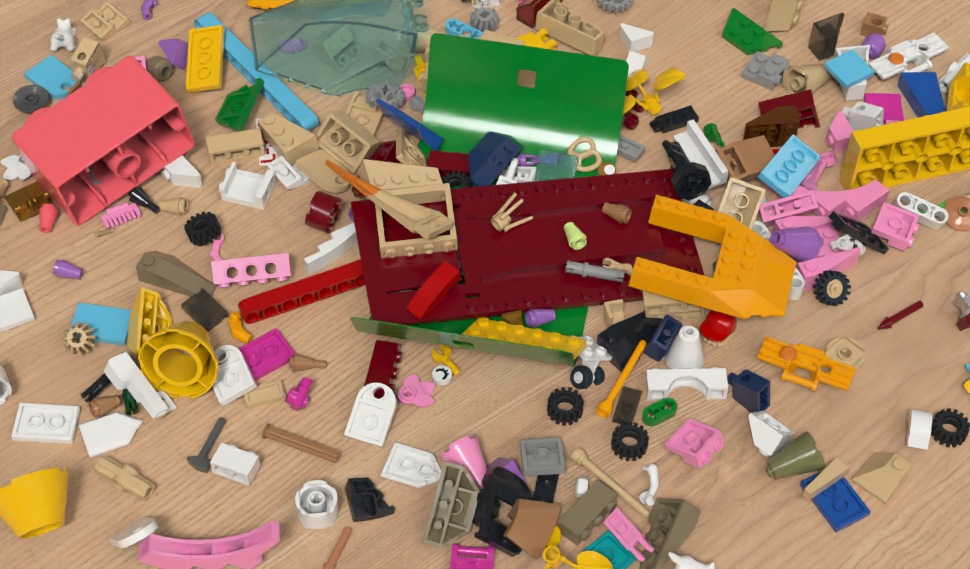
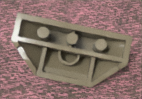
[422,461,481,548]

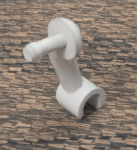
[639,464,659,506]

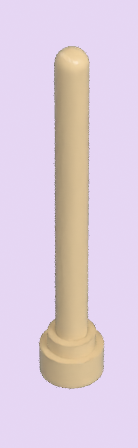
[570,447,650,517]

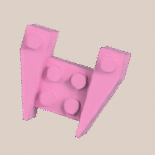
[773,216,861,291]

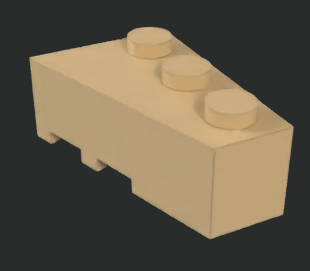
[258,112,320,166]
[643,290,705,321]

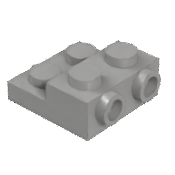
[741,51,791,91]
[520,438,566,476]

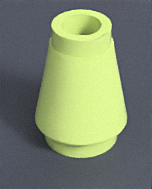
[564,222,587,250]

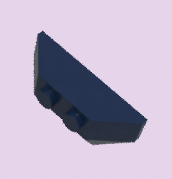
[468,131,524,187]

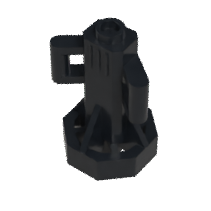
[662,140,712,201]

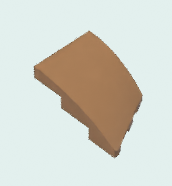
[503,499,561,559]

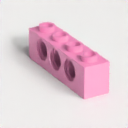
[211,253,291,287]

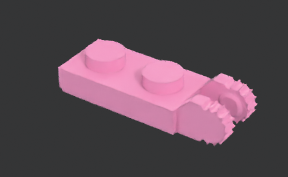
[603,507,655,562]

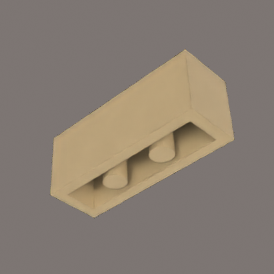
[206,128,265,165]

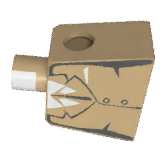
[71,37,106,82]

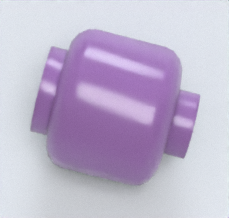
[860,33,886,59]

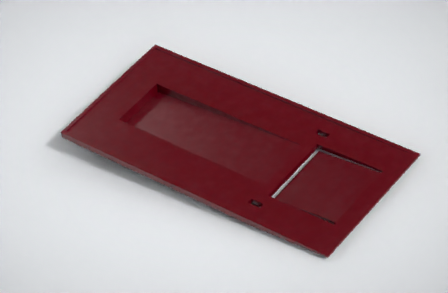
[350,169,705,325]

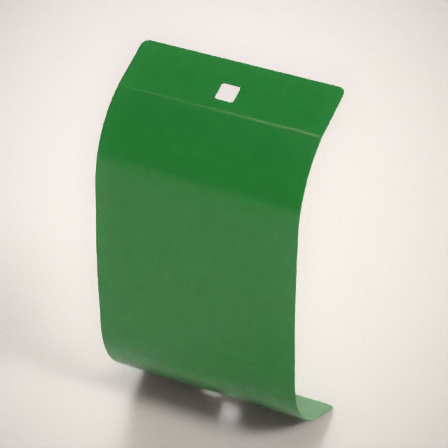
[350,33,629,367]

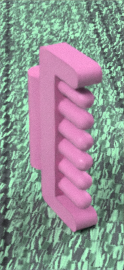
[101,202,141,229]

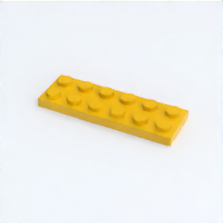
[462,317,586,360]

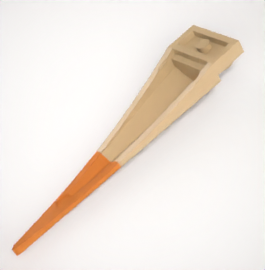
[325,160,454,240]

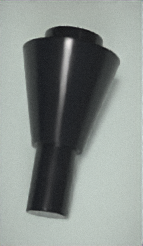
[129,187,160,214]

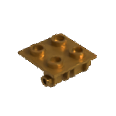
[4,181,54,222]

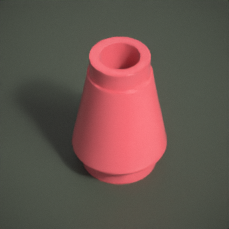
[39,204,58,233]

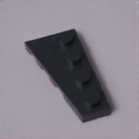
[828,211,889,254]

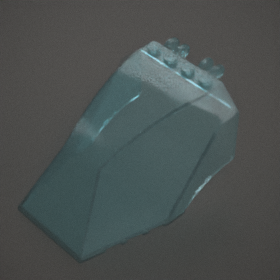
[249,0,429,96]

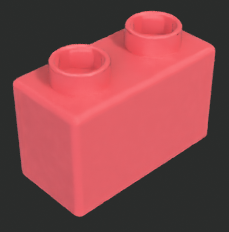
[12,56,195,226]

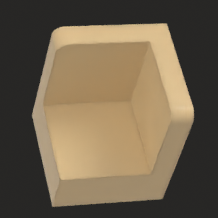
[603,299,625,328]

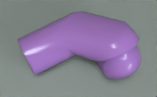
[141,0,157,20]

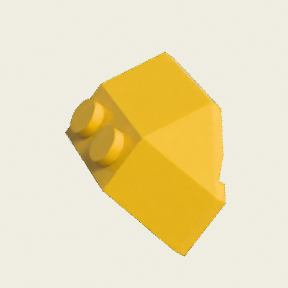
[127,287,172,354]

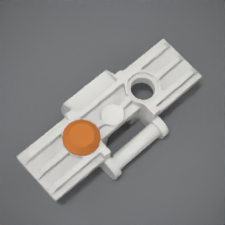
[868,32,950,80]

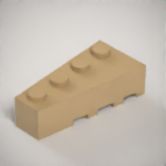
[358,159,443,200]

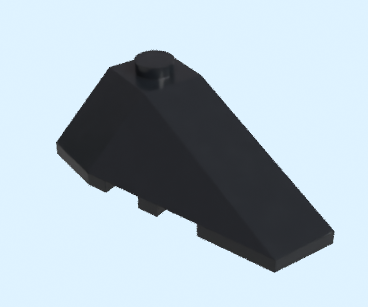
[597,311,662,372]

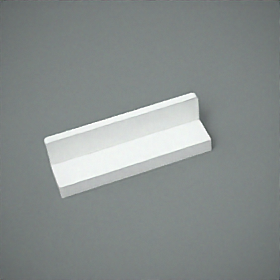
[673,120,728,189]

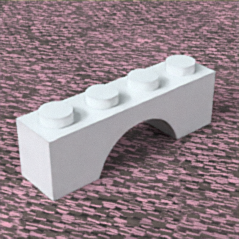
[645,367,728,401]

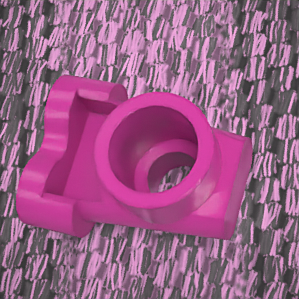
[285,377,313,411]

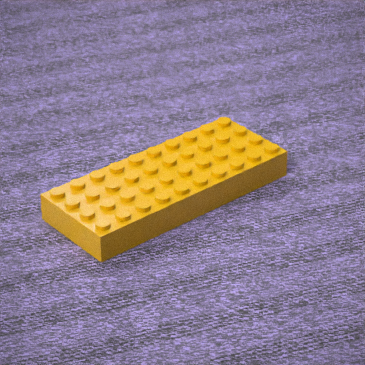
[839,107,970,190]

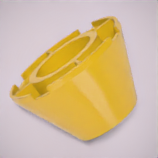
[138,321,218,398]
[0,467,69,539]

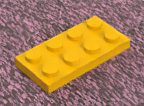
[186,25,225,93]

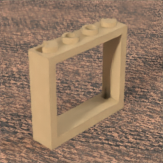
[375,183,458,258]

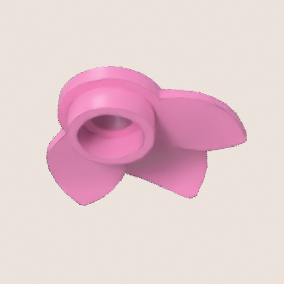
[398,374,435,407]

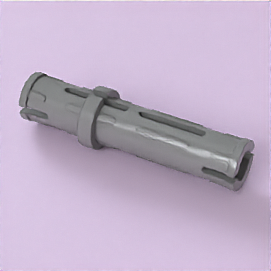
[565,260,624,283]

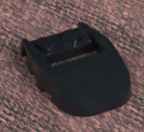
[474,467,532,557]

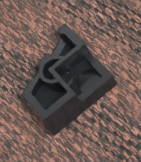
[345,478,395,522]

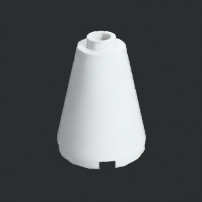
[665,326,704,369]

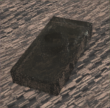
[612,386,642,426]

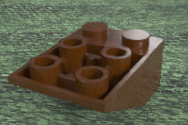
[743,105,800,148]

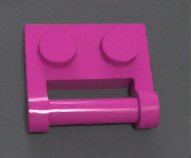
[450,544,494,569]

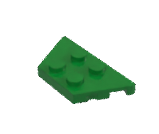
[722,8,783,56]
[215,77,264,131]

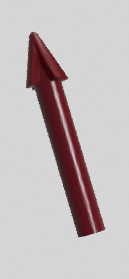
[878,300,924,329]

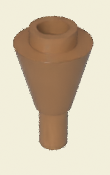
[289,353,326,372]

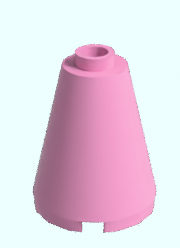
[440,435,487,491]

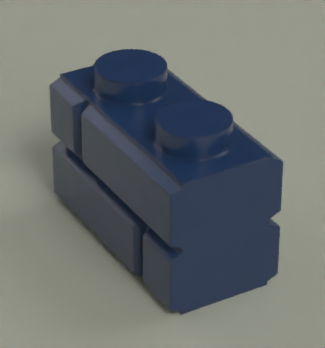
[643,315,682,362]

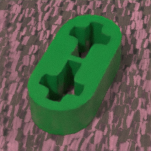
[642,398,677,426]

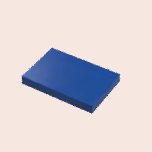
[800,471,871,533]

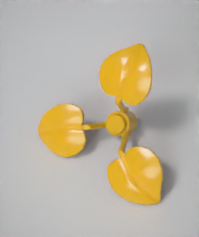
[623,68,686,115]
[542,525,613,569]

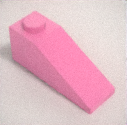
[758,190,818,227]

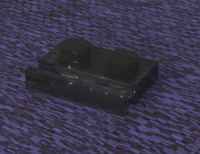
[181,288,228,332]

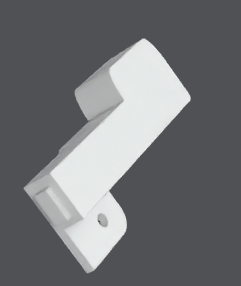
[104,352,177,419]

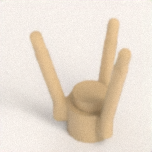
[491,193,533,232]

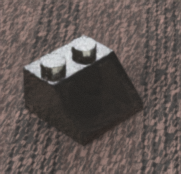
[808,12,845,61]

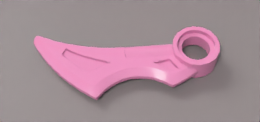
[800,151,837,191]

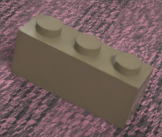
[558,480,617,546]

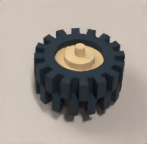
[813,270,851,306]

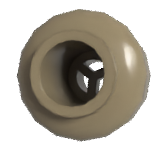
[146,56,172,81]

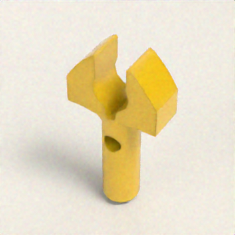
[432,345,461,376]

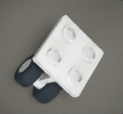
[570,335,612,389]

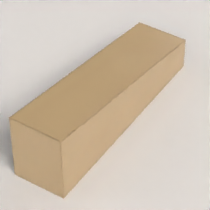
[802,457,850,500]

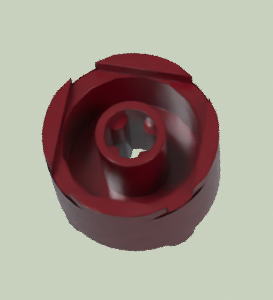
[305,190,343,234]

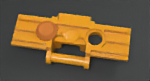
[757,336,856,392]

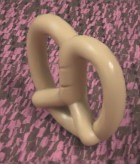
[567,137,602,172]

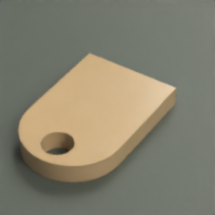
[295,149,351,193]

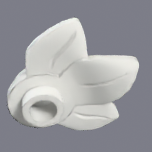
[0,155,31,181]

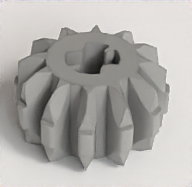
[470,6,499,32]

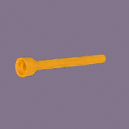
[595,340,647,418]

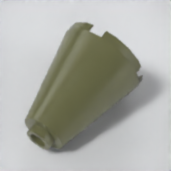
[765,431,825,480]

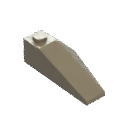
[136,250,216,302]
[639,498,701,569]

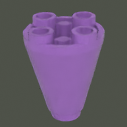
[770,226,824,263]

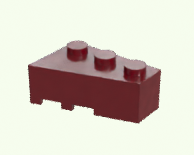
[758,89,820,128]

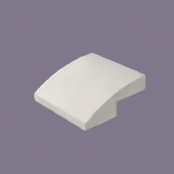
[267,155,312,190]

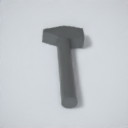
[187,417,226,473]

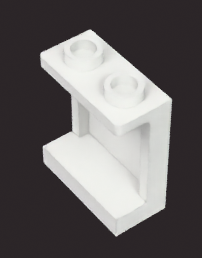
[219,162,276,210]

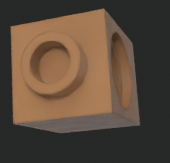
[860,12,889,37]

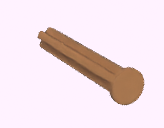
[261,423,340,463]

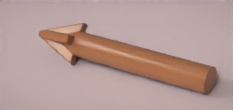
[323,527,352,569]

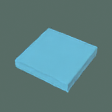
[824,49,875,89]

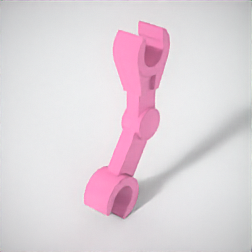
[210,234,230,273]

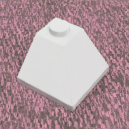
[748,411,796,457]

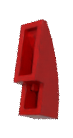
[406,261,460,321]

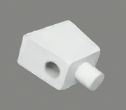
[842,102,884,131]

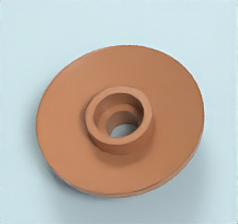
[944,196,970,232]

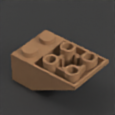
[716,135,775,182]

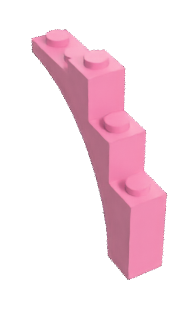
[764,180,889,221]
[138,520,280,569]

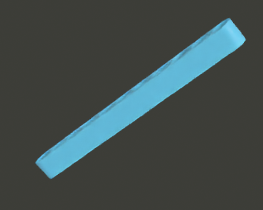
[194,12,319,131]

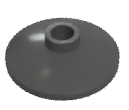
[13,85,49,113]

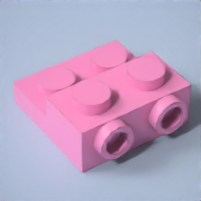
[871,202,920,251]
[665,418,724,468]

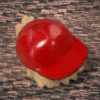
[698,310,737,347]

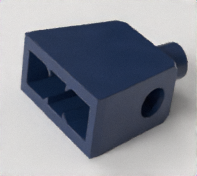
[727,369,770,413]

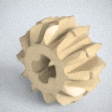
[62,321,97,355]

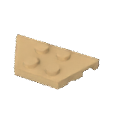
[345,90,384,137]
[396,126,427,167]

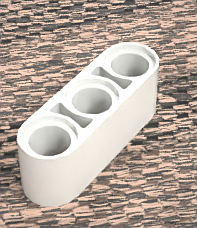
[893,192,949,230]

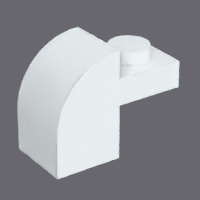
[905,409,932,450]

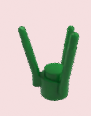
[703,123,725,147]

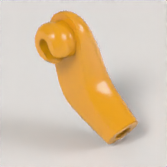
[228,312,253,344]

